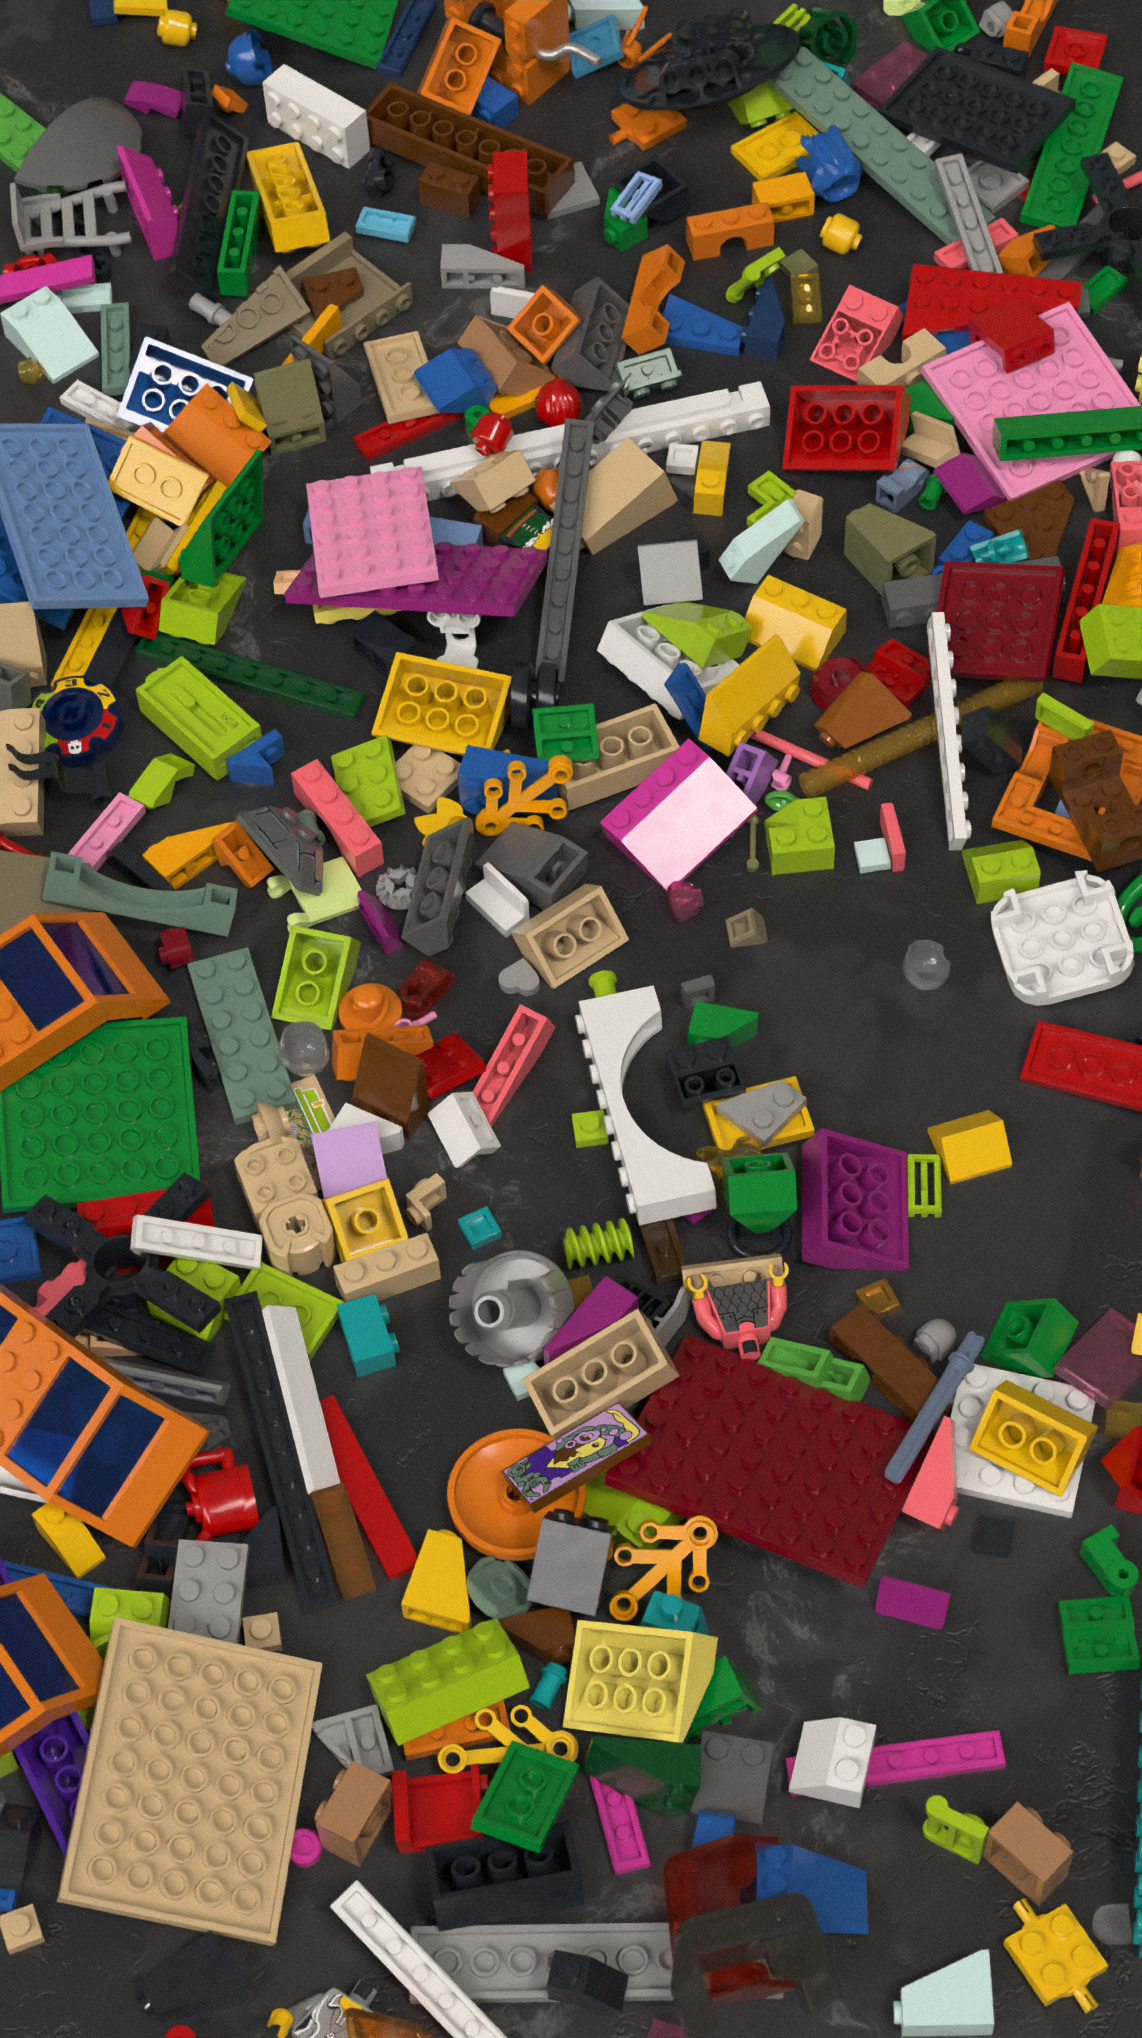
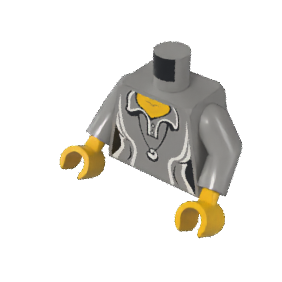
[267,1980,382,2038]

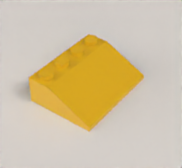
[371,652,512,756]

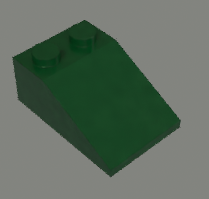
[582,1736,701,1816]

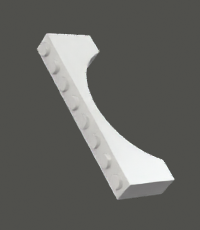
[575,985,716,1225]

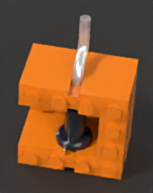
[444,0,603,105]

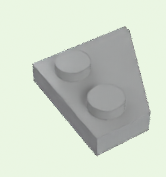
[717,1080,807,1148]
[312,1704,394,1777]

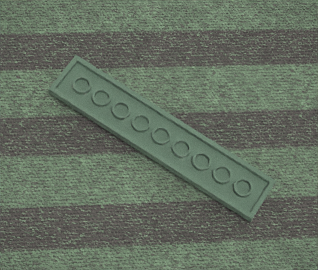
[765,46,996,245]

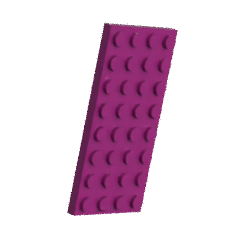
[285,542,548,617]

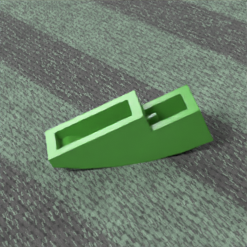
[757,1337,871,1402]

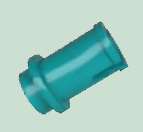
[529,1662,567,1711]

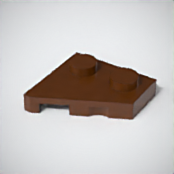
[302,267,364,322]

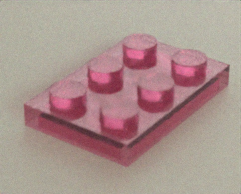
[851,40,928,108]

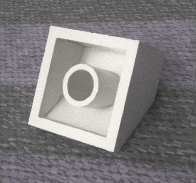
[789,1717,876,1808]

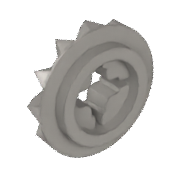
[375,865,417,910]

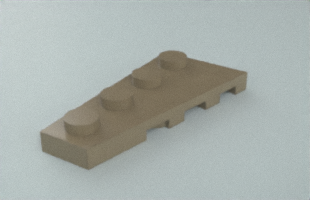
[201,265,311,367]

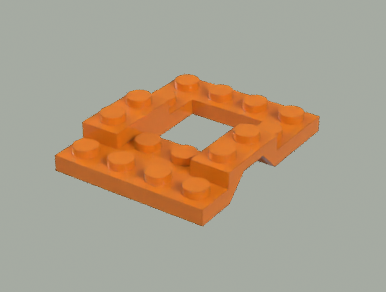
[991,718,1142,861]

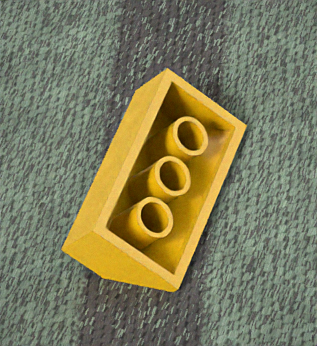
[699,634,800,756]

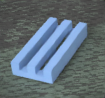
[610,171,663,224]

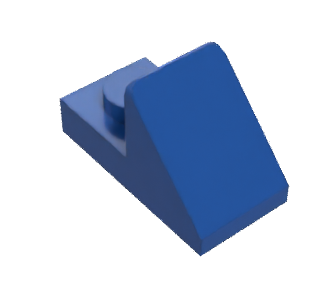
[226,729,285,785]

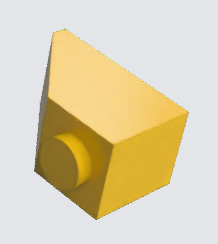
[32,1493,106,1579]

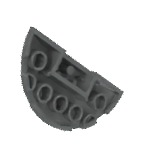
[14,97,143,191]

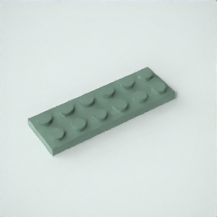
[187,947,298,1125]

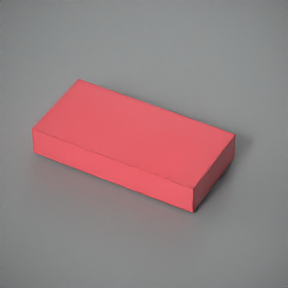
[880,802,906,872]

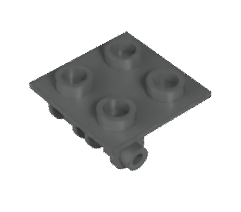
[585,372,633,443]

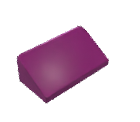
[357,890,407,955]
[875,1575,951,1630]

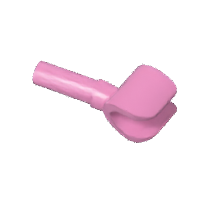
[771,754,792,791]
[394,1011,437,1027]

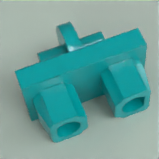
[970,529,1030,564]

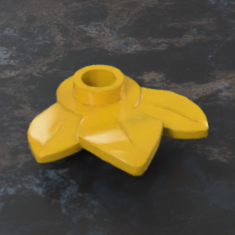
[414,797,474,846]

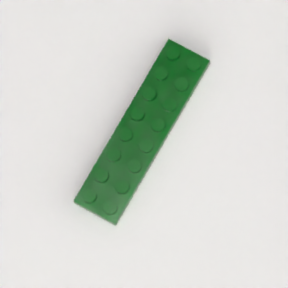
[1019,62,1124,229]

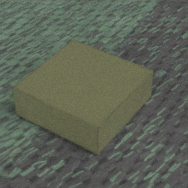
[779,249,819,284]

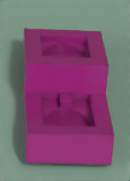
[123,81,181,119]

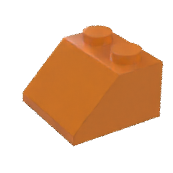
[506,284,581,365]

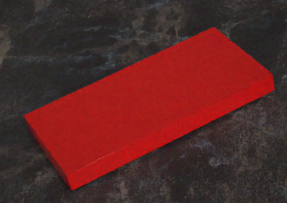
[1020,1020,1142,1112]

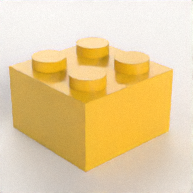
[321,1178,409,1263]

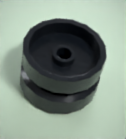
[511,661,560,728]

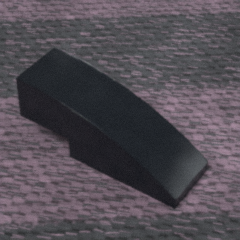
[136,1499,193,1600]

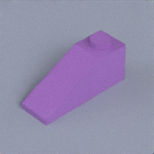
[726,742,778,838]

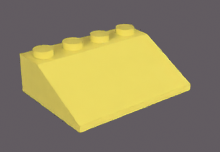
[563,1620,718,1743]

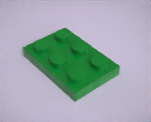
[471,1740,580,1854]

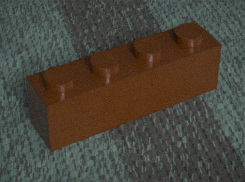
[830,1303,955,1423]

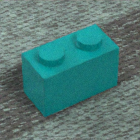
[337,1294,400,1377]

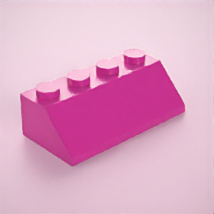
[116,145,180,261]

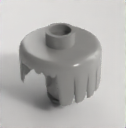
[449,1250,574,1367]

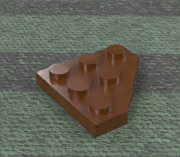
[983,480,1075,562]

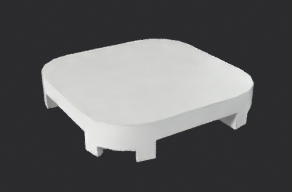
[991,870,1134,1006]

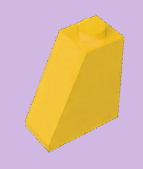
[401,1529,472,1634]

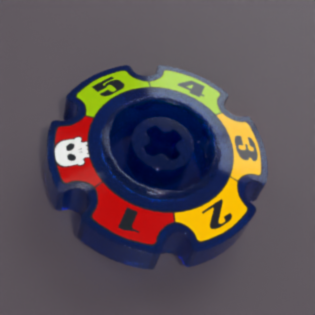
[28,676,124,766]

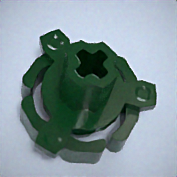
[798,4,858,67]

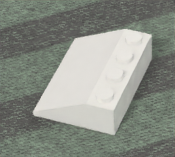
[597,605,739,720]

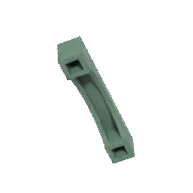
[42,851,238,937]

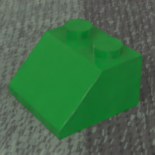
[901,0,981,52]
[981,1298,1079,1378]

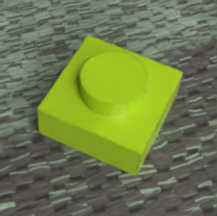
[572,1110,609,1148]

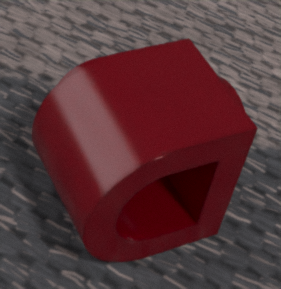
[158,927,195,970]

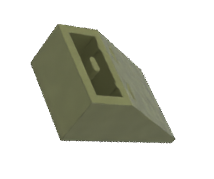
[254,359,327,456]

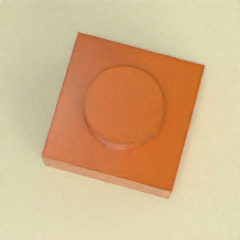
[211,84,248,114]

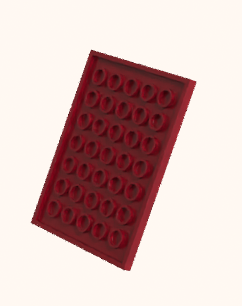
[604,1334,937,1589]

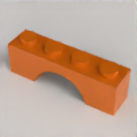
[1003,0,1058,58]
[621,244,685,355]

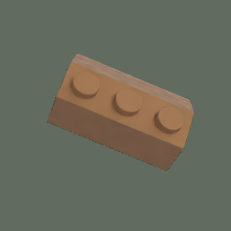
[457,315,556,397]

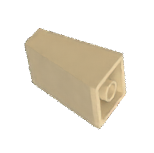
[550,437,678,555]

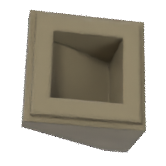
[725,908,768,948]

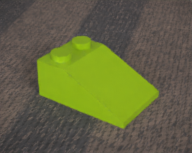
[159,572,246,645]
[641,601,754,668]
[271,925,361,1031]
[582,1469,684,1565]

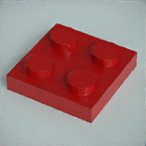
[1043,26,1108,75]
[415,1033,487,1100]

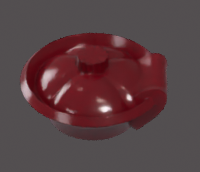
[808,657,872,711]

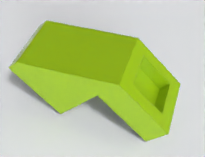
[128,753,195,809]

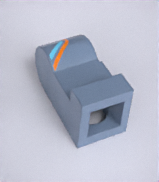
[876,458,930,514]

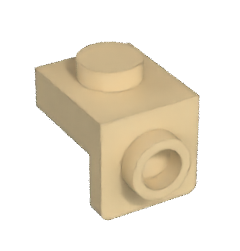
[405,1173,447,1232]

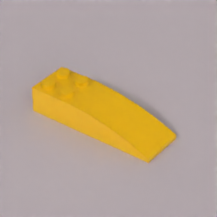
[246,142,330,253]

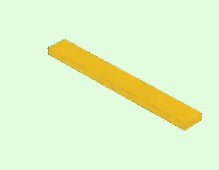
[50,507,167,698]

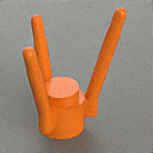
[617,6,673,69]

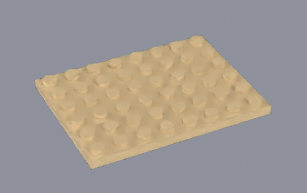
[57,1617,323,1946]

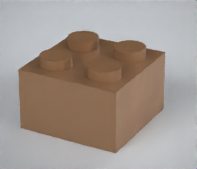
[314,1761,394,1867]
[983,1801,1074,1907]

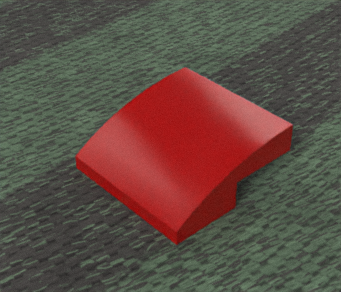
[867,638,932,708]

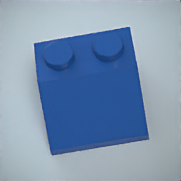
[414,348,498,413]

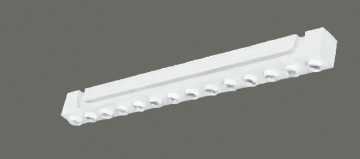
[370,381,770,501]

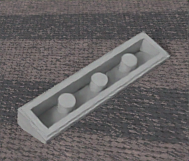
[95,1357,231,1406]

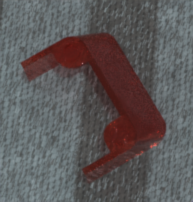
[663,1833,797,2006]

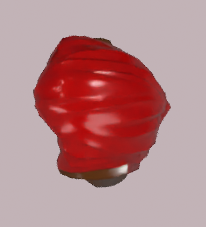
[535,377,582,427]

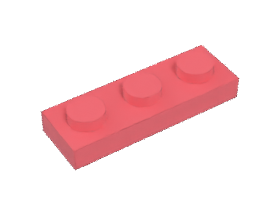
[934,218,1019,269]

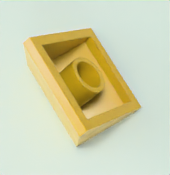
[927,1110,1012,1185]

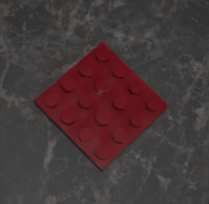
[926,561,1065,683]

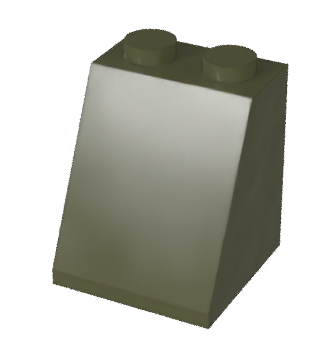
[844,503,937,595]

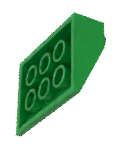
[178,449,264,588]

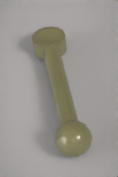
[746,814,759,872]

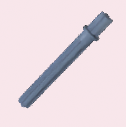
[884,1331,985,1484]

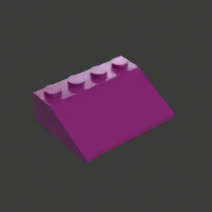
[802,1128,909,1271]

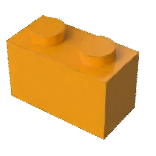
[752,172,815,223]

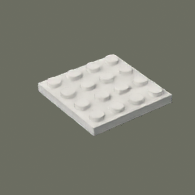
[951,1364,1097,1518]

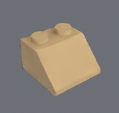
[450,450,536,513]

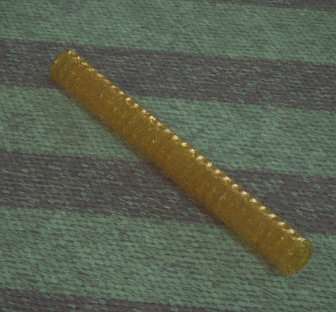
[799,680,1043,798]

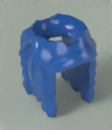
[796,125,862,203]

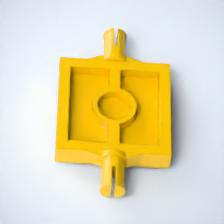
[1003,1898,1109,2014]

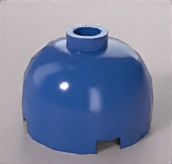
[225,30,274,87]

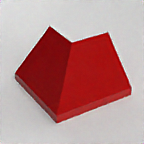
[1101,1425,1142,1515]

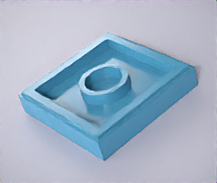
[569,14,624,79]

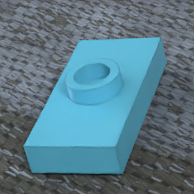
[355,207,416,243]

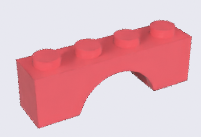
[291,759,384,877]

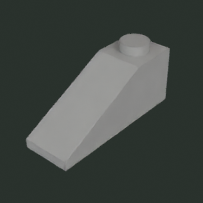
[440,244,526,289]

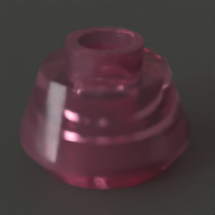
[668,881,704,923]

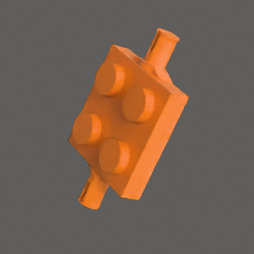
[609,103,687,151]

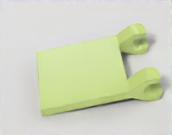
[267,856,362,933]

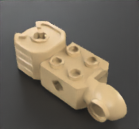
[234,1102,337,1277]

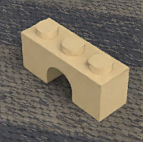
[857,328,946,389]

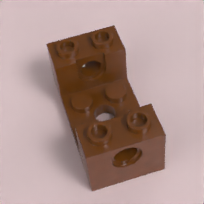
[1049,729,1142,872]

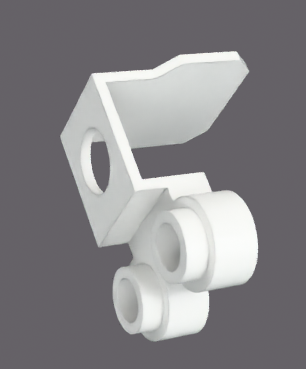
[427,612,482,669]

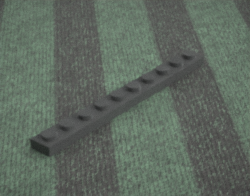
[534,418,595,687]

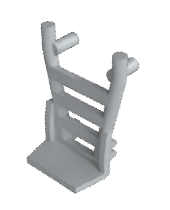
[10,180,132,257]

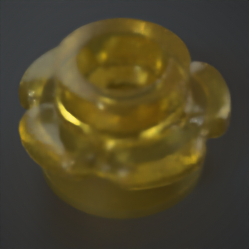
[18,357,42,385]

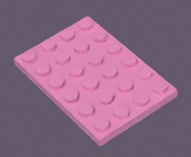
[306,466,439,598]

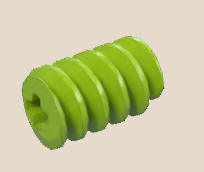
[563,1218,634,1270]

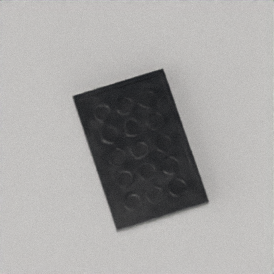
[877,46,1076,174]

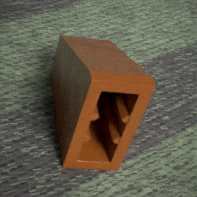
[813,671,913,749]

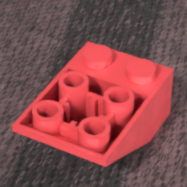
[809,285,905,383]
[1110,461,1142,553]

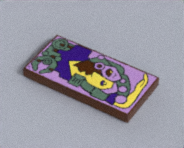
[501,1402,653,1514]

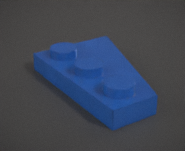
[663,294,743,357]

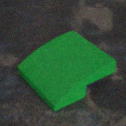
[532,703,600,763]
[1058,1596,1140,1675]

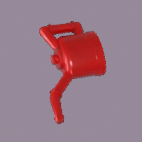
[181,1446,259,1542]

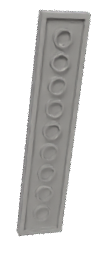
[410,1921,783,2004]

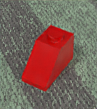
[121,574,170,640]

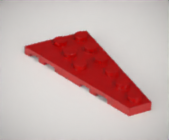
[902,264,1082,341]

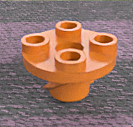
[339,983,403,1030]

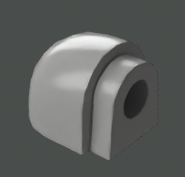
[979,1,1013,38]
[912,1319,957,1364]

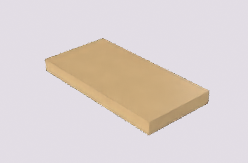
[363,331,438,424]

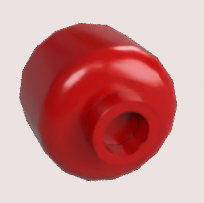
[471,412,513,457]

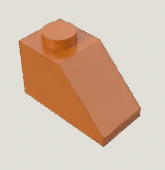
[997,225,1056,277]

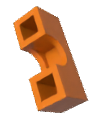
[686,202,774,261]

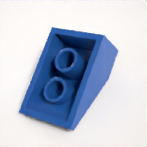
[457,745,559,815]
[756,1844,868,1934]

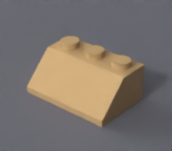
[511,884,629,989]

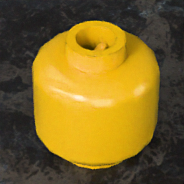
[157,9,197,47]
[819,213,863,255]

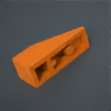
[331,1025,433,1081]

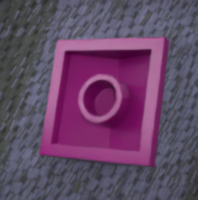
[933,453,1007,514]

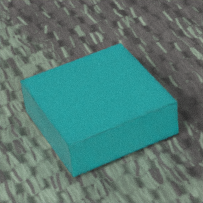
[457,1206,502,1250]

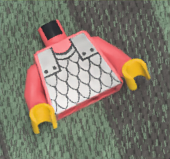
[685,1262,789,1360]

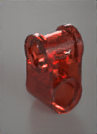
[400,957,455,1019]

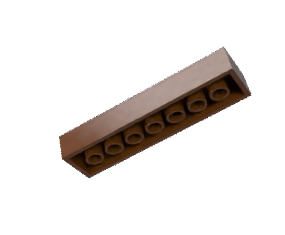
[366,82,575,217]

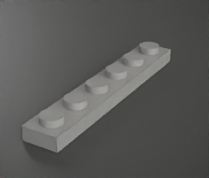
[935,153,1004,274]

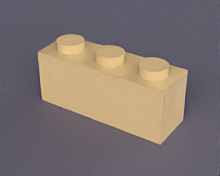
[333,1233,441,1303]

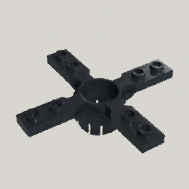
[1032,152,1142,284]
[23,1172,222,1338]

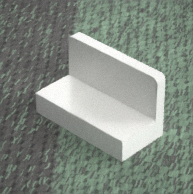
[490,286,535,318]
[465,862,530,938]
[428,1091,501,1168]

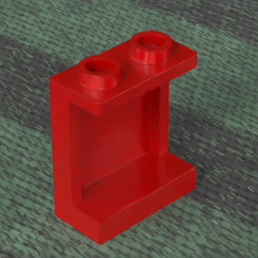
[968,298,1055,373]
[392,1763,489,1854]

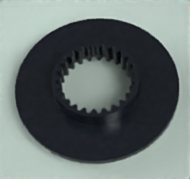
[619,7,801,110]

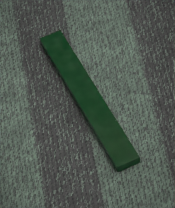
[135,632,366,722]

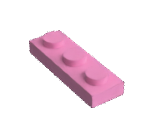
[68,792,146,871]

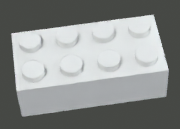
[262,64,370,169]

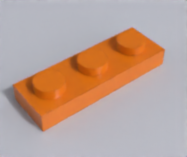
[403,1700,511,1761]

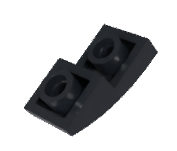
[187,1022,220,1093]

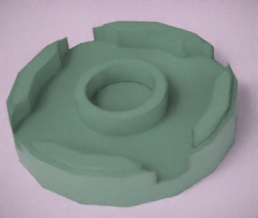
[466,1556,533,1620]

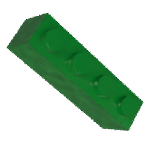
[217,190,263,296]

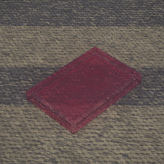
[1053,1308,1142,1411]

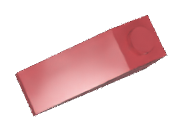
[902,1416,959,1531]

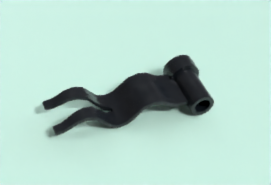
[6,744,115,810]

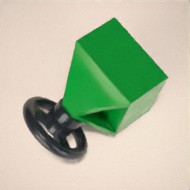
[721,1152,797,1258]

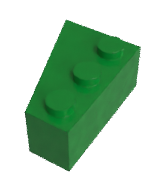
[646,1656,763,1743]

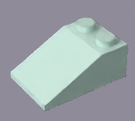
[0,286,99,384]

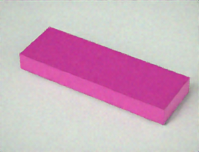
[588,1774,650,1875]

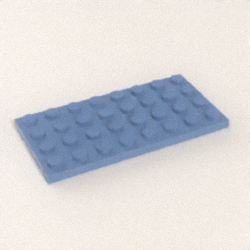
[0,424,149,609]

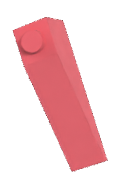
[473,1004,556,1127]

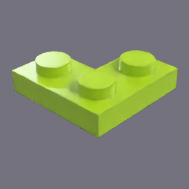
[747,470,795,527]

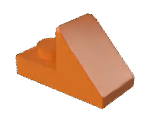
[212,820,274,889]

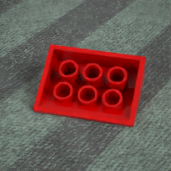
[782,385,911,471]

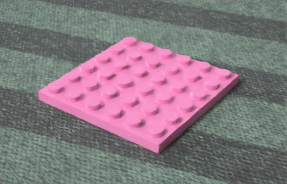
[921,302,1141,501]

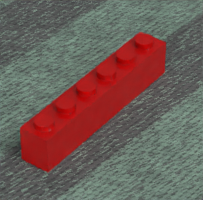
[1052,518,1120,683]

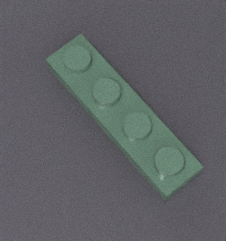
[101,302,131,396]

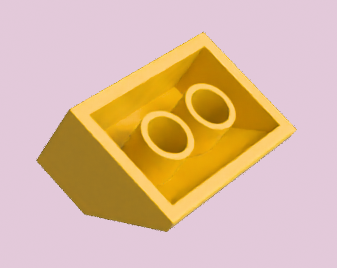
[744,575,847,672]
[968,1380,1098,1497]

